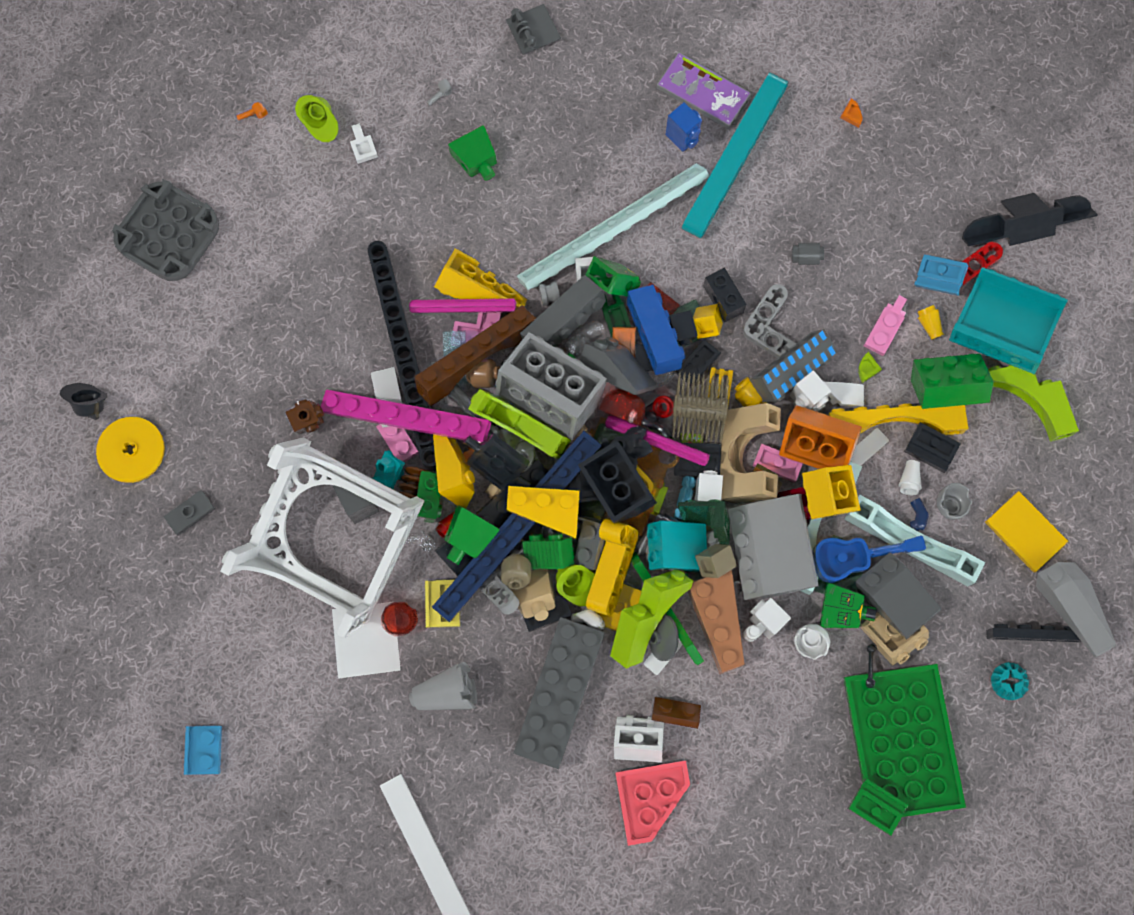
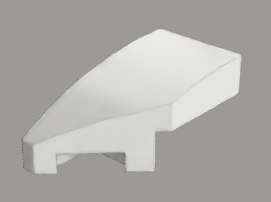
[824,382,864,408]

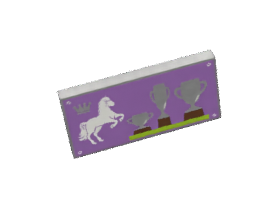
[656,52,751,129]

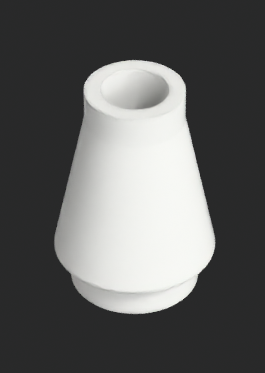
[898,460,922,495]

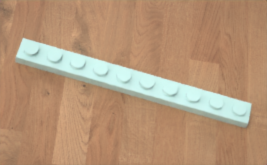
[517,163,709,290]

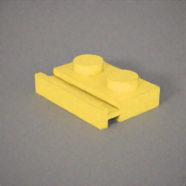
[425,580,460,628]

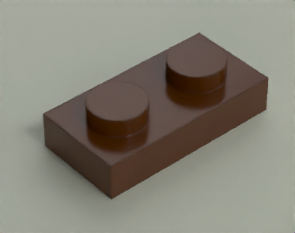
[651,697,701,729]

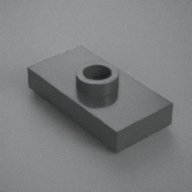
[163,490,215,536]

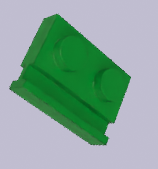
[847,778,909,836]

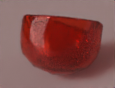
[381,602,418,637]

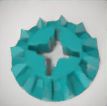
[991,662,1030,700]

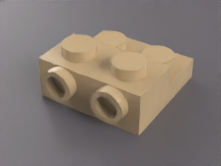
[861,612,929,666]

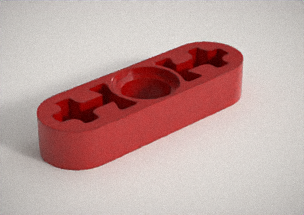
[960,242,1003,288]

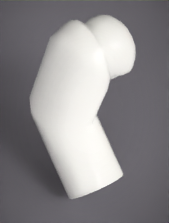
[571,609,605,631]

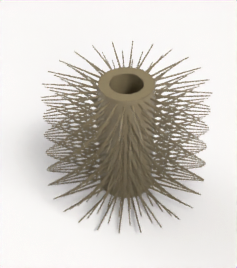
[672,372,729,444]

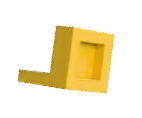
[693,304,723,339]

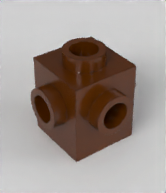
[285,399,324,434]

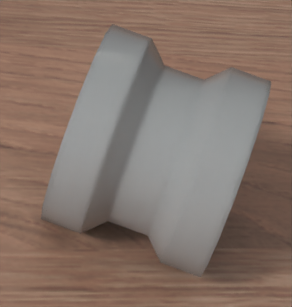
[539,281,560,306]

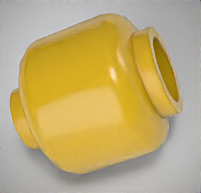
[735,377,767,407]

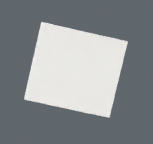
[332,602,400,678]

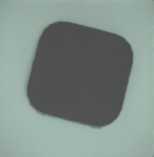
[112,179,219,281]

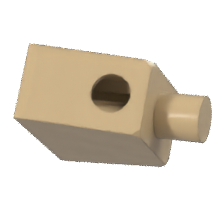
[508,569,556,621]

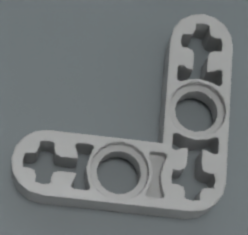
[743,284,796,358]
[479,538,526,614]

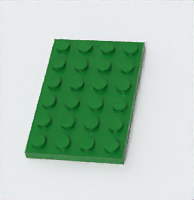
[843,664,966,817]

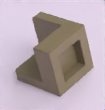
[695,544,736,578]

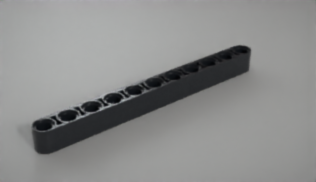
[367,241,436,471]

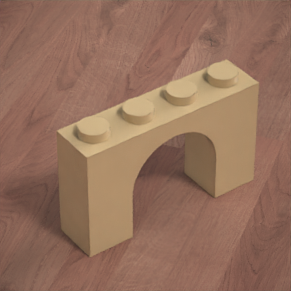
[720,403,781,503]

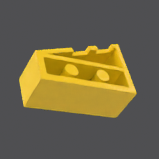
[507,486,579,539]

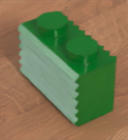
[522,533,575,569]

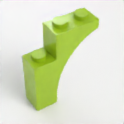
[988,364,1079,442]
[468,389,571,459]
[610,570,693,669]

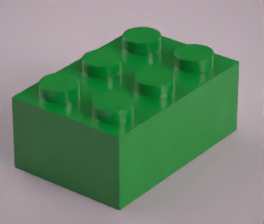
[911,353,994,409]

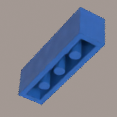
[627,285,685,375]

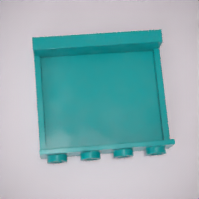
[949,267,1068,374]

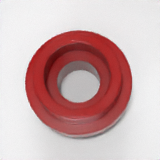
[653,395,674,418]

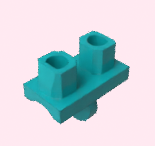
[372,450,405,489]

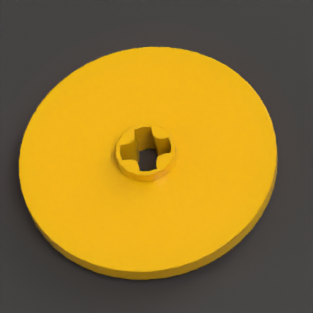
[96,417,165,483]

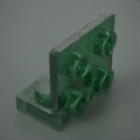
[678,499,730,545]

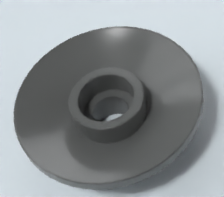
[649,614,679,661]

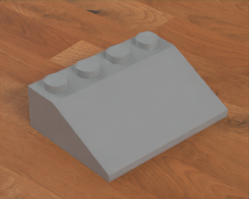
[728,494,818,600]

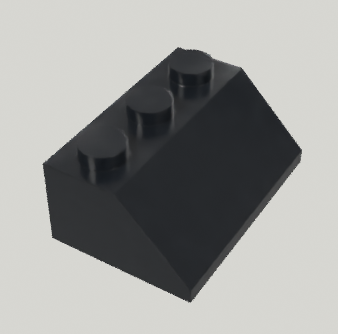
[578,440,657,524]

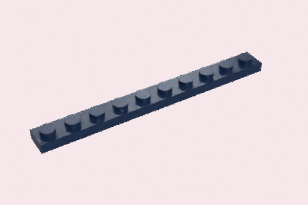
[432,431,602,622]

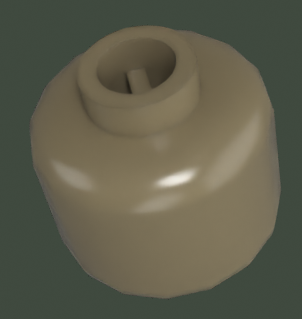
[501,554,532,590]

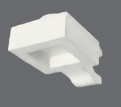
[350,123,378,164]

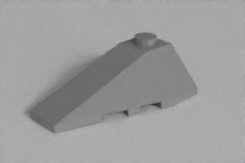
[1036,562,1116,658]

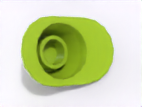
[295,95,339,142]
[556,564,595,606]

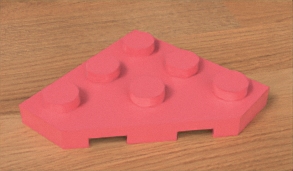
[615,761,690,846]

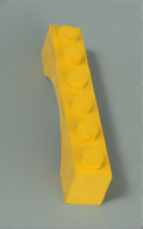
[828,403,968,435]

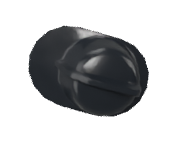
[60,383,107,420]

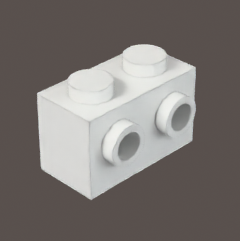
[790,370,831,412]

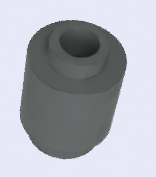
[792,243,824,265]

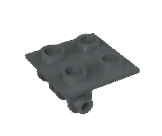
[506,4,561,55]

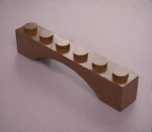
[414,305,536,406]

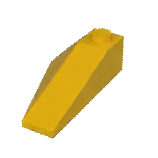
[434,248,527,309]
[433,434,475,508]

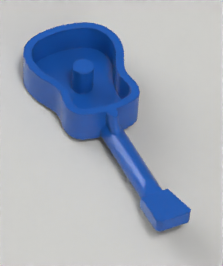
[812,535,926,583]

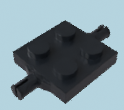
[463,433,531,491]

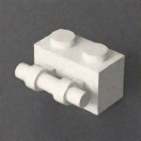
[743,598,791,642]
[614,715,664,762]

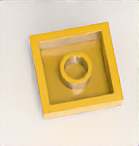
[802,465,861,519]

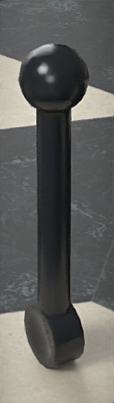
[865,644,876,688]

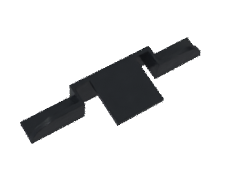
[962,193,1098,247]

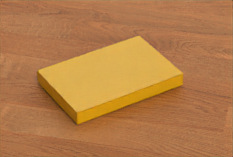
[985,491,1068,573]

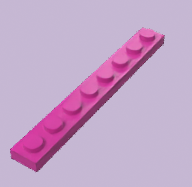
[321,390,492,443]

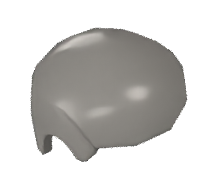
[936,483,972,520]

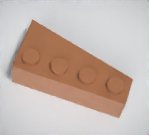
[687,570,744,674]

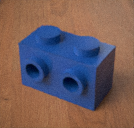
[665,102,702,152]

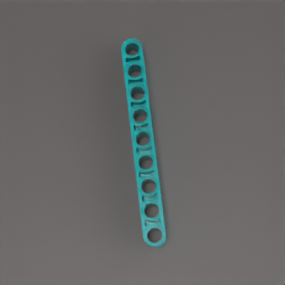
[682,72,789,239]

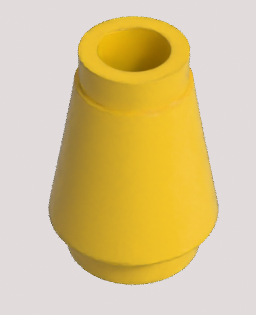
[917,305,944,340]

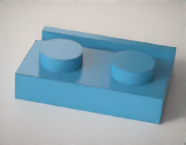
[914,254,968,296]
[184,726,222,775]

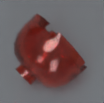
[599,388,645,426]

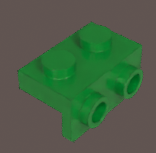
[417,471,442,523]

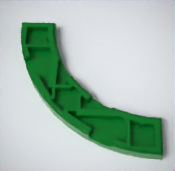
[631,552,704,665]

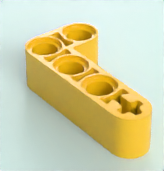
[586,519,638,616]

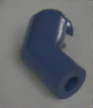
[909,498,929,531]

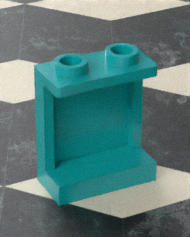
[647,521,707,573]

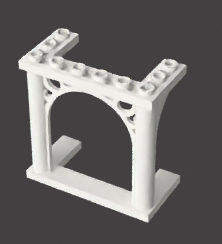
[220,437,425,638]

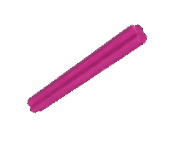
[409,299,516,313]
[605,416,710,466]

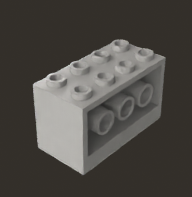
[496,332,607,440]

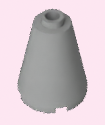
[409,662,477,710]

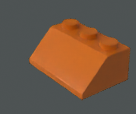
[779,405,862,469]

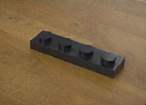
[986,624,1082,643]

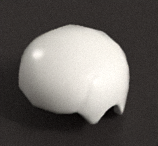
[794,624,831,660]

